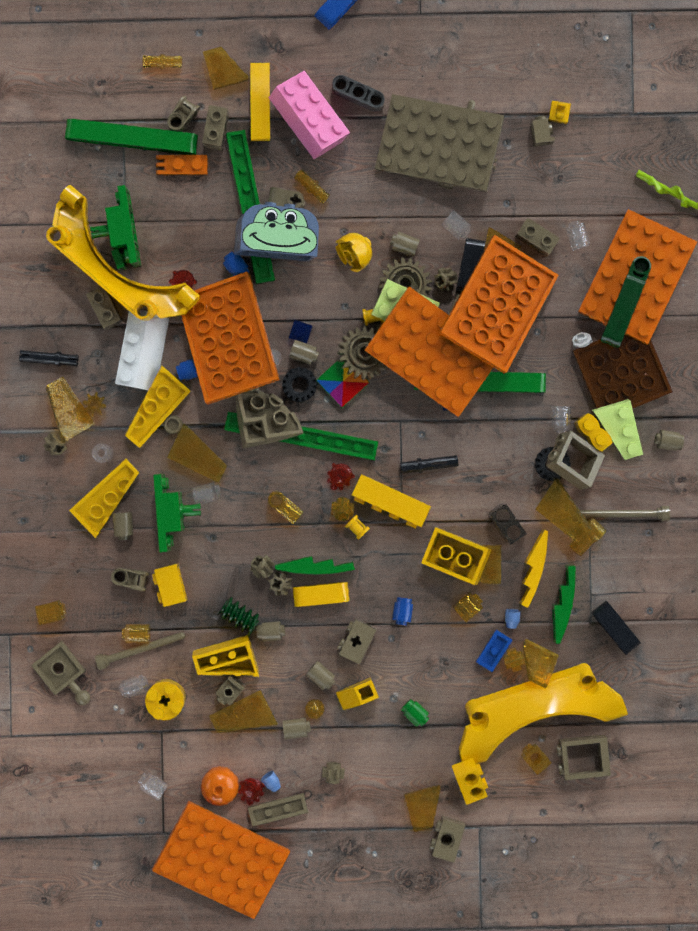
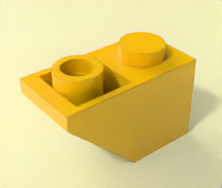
[336,677,379,710]

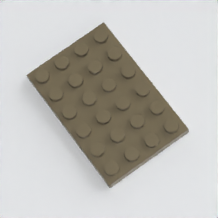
[375,94,505,192]

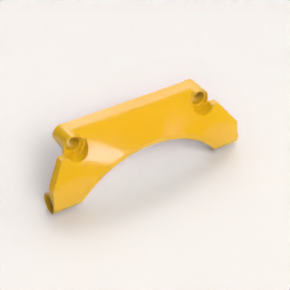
[46,185,200,321]
[459,663,628,764]

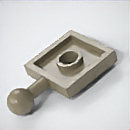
[31,641,90,706]

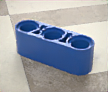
[314,0,357,30]

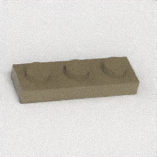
[248,793,308,827]

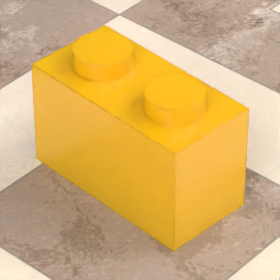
[152,563,188,607]

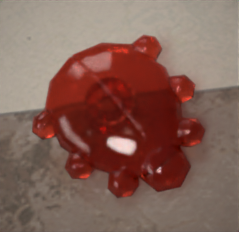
[169,270,197,289]
[327,463,355,490]
[238,778,265,805]

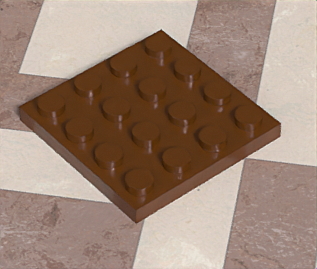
[572,335,673,409]

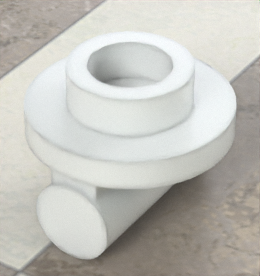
[572,332,593,350]

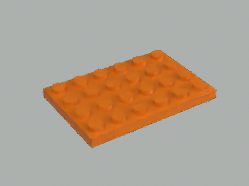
[578,209,697,345]
[439,235,559,374]
[181,272,280,405]
[364,286,494,417]
[152,801,290,919]

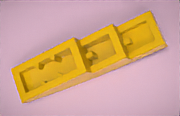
[250,63,270,141]
[519,529,548,608]

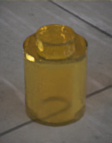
[122,624,150,644]

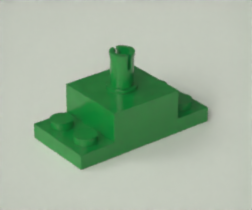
[90,185,142,268]
[153,474,201,552]

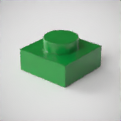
[111,249,128,271]

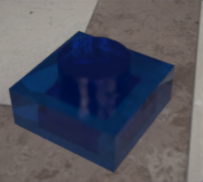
[289,320,313,344]

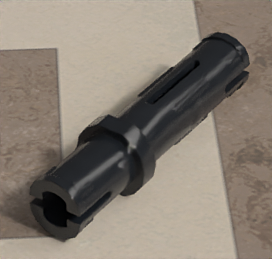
[19,350,79,367]
[400,455,459,474]

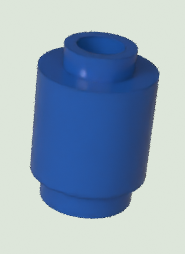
[223,252,250,277]
[176,358,198,381]
[392,597,413,626]

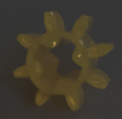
[82,392,106,417]
[331,497,354,521]
[503,647,525,672]

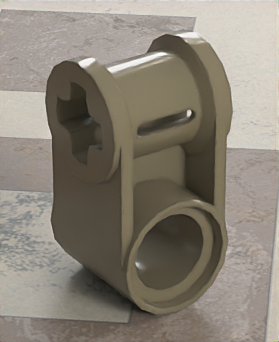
[167,96,200,132]
[268,187,305,208]
[111,567,150,591]

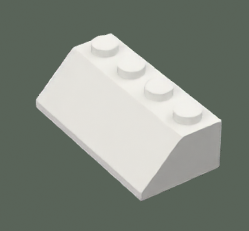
[115,310,170,391]

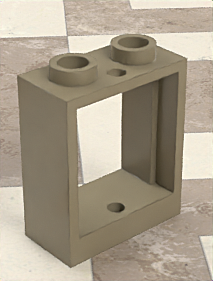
[546,431,605,490]
[556,734,611,780]

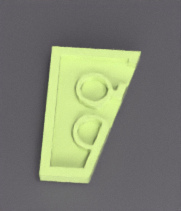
[592,399,643,460]

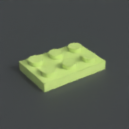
[371,279,440,321]

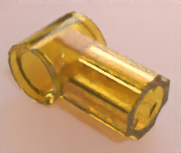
[268,490,304,524]
[568,517,607,557]

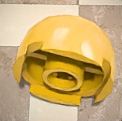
[335,233,372,272]

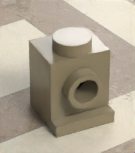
[530,116,555,147]
[215,675,245,705]

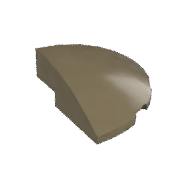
[235,388,303,448]

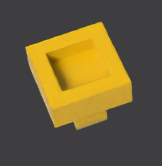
[548,101,571,124]

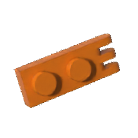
[156,155,208,175]

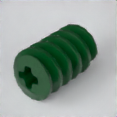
[217,597,259,636]

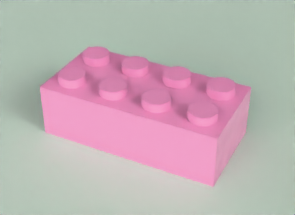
[268,71,350,159]

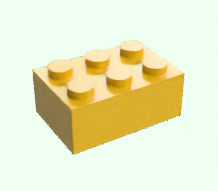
[421,527,492,585]

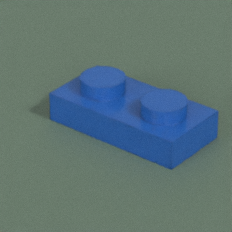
[476,629,513,672]

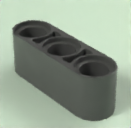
[332,75,385,112]

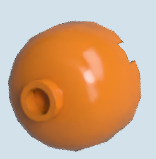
[201,766,239,806]

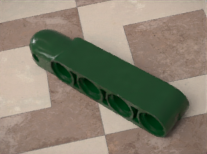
[600,256,651,349]

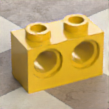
[452,757,488,805]

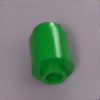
[401,699,429,727]

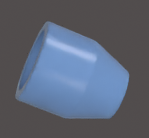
[505,609,521,629]
[261,771,281,792]

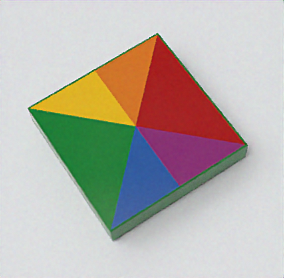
[316,361,370,408]

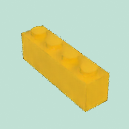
[351,474,431,529]

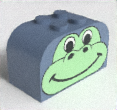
[234,202,319,262]

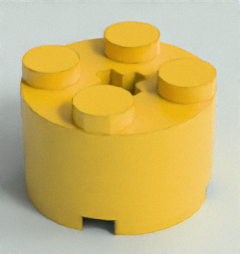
[145,679,186,720]

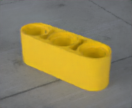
[293,582,350,607]

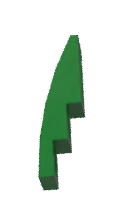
[275,556,355,575]
[552,565,576,644]

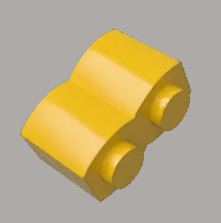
[574,413,613,452]

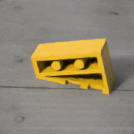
[192,635,259,677]

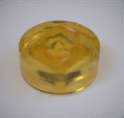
[305,699,324,719]

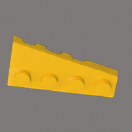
[125,365,191,448]
[69,458,139,538]

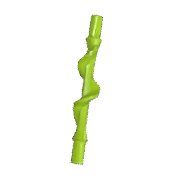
[635,170,698,210]

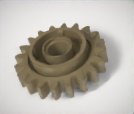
[379,258,432,297]
[337,326,386,380]

